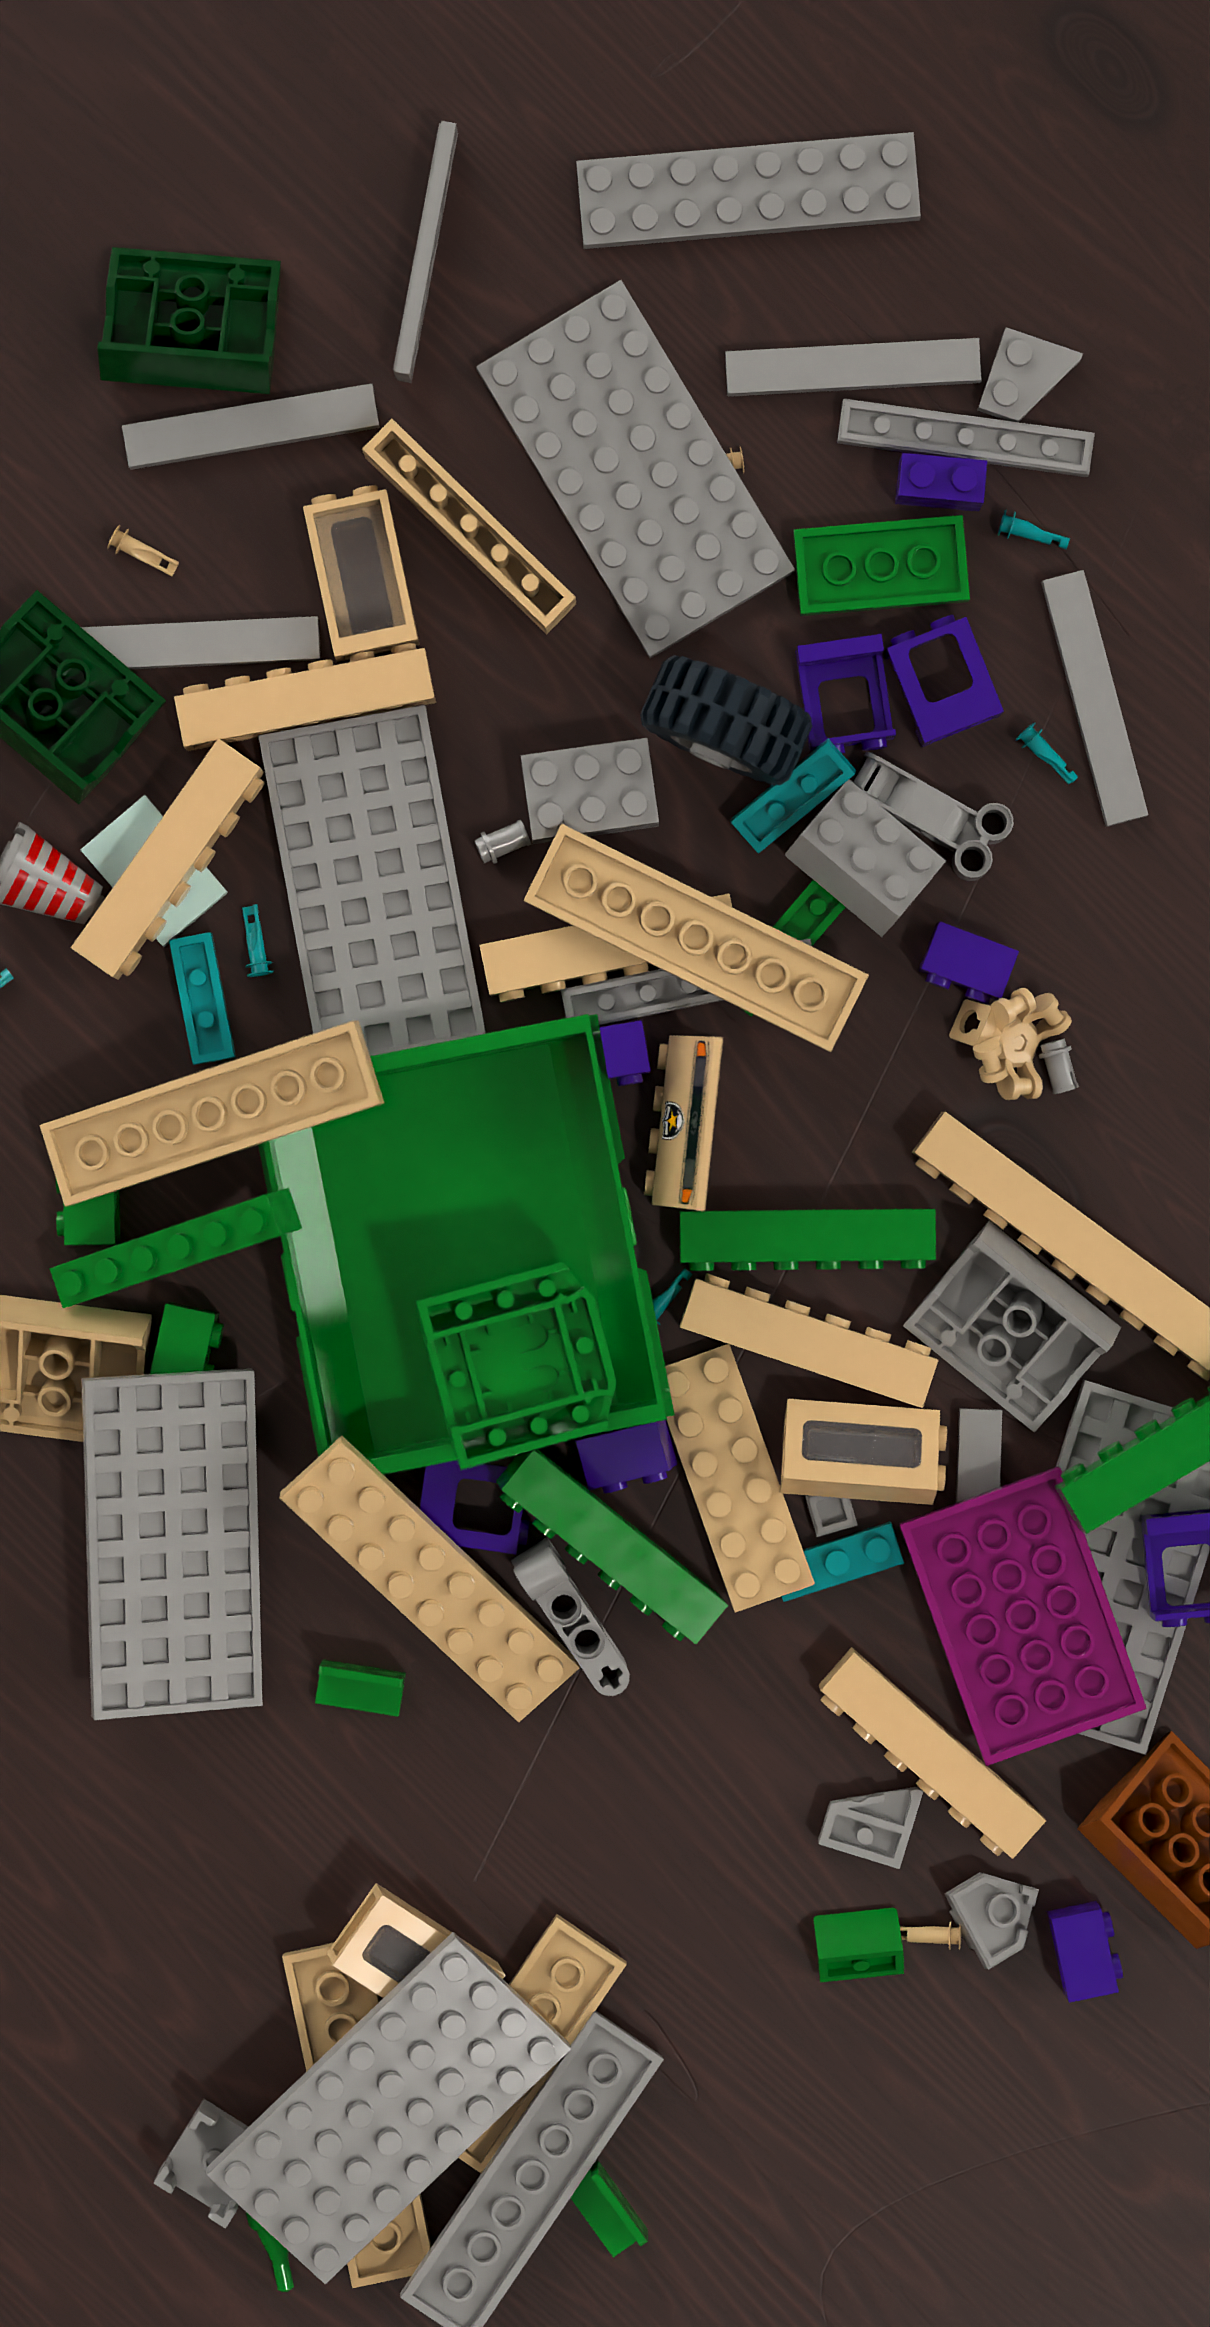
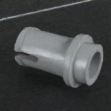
[474,819,531,864]
[1039,1038,1079,1094]

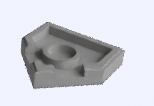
[944,1872,1039,1970]

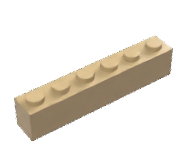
[362,418,576,634]
[174,643,436,751]
[71,738,264,980]
[479,893,732,1002]
[679,1273,938,1408]
[819,1647,1046,1859]

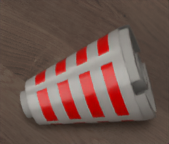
[0,822,106,924]

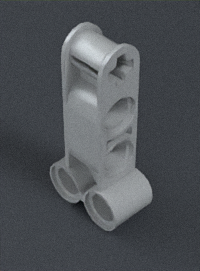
[853,752,1014,881]
[511,1537,630,1696]

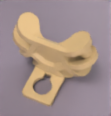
[949,988,1072,1100]

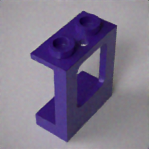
[884,615,1004,748]
[795,634,896,754]
[420,1460,530,1555]
[1140,1509,1210,1627]

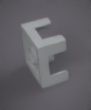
[154,2099,248,2229]

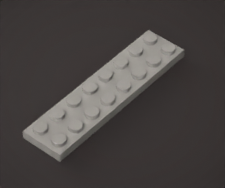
[576,132,921,249]
[400,2011,664,2327]

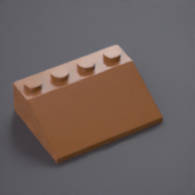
[1077,1731,1210,1949]

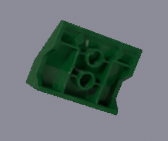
[97,247,281,394]
[0,590,166,805]

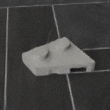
[977,327,1083,422]
[818,1787,924,1869]

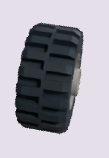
[640,656,812,786]

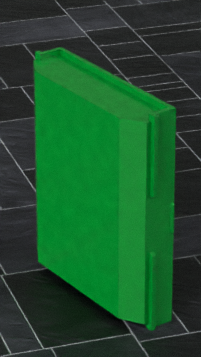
[258,1014,675,1474]

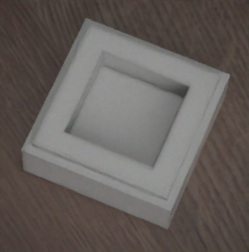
[805,1495,857,1537]

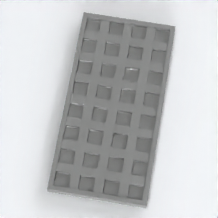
[476,280,795,659]
[258,705,486,1056]
[82,1368,263,1720]
[1056,1379,1210,1755]
[206,1931,571,2284]

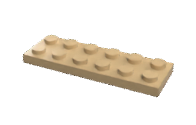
[665,1344,815,1613]
[458,1914,627,2173]

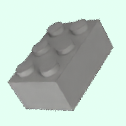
[521,738,659,844]
[785,780,946,937]

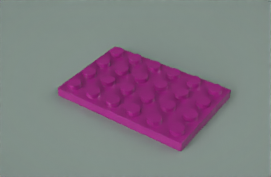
[899,1466,1147,1766]

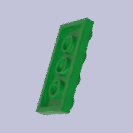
[793,515,970,616]

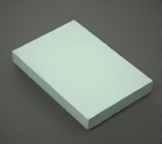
[80,795,228,947]

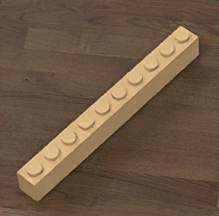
[911,1111,1210,1382]

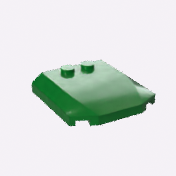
[415,1262,617,1470]

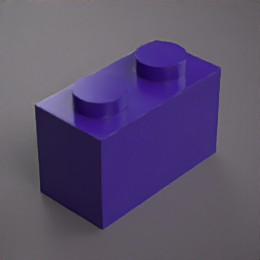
[895,453,988,512]
[918,921,1019,1005]
[599,1020,650,1087]
[576,1420,678,1493]
[1047,1901,1123,2003]

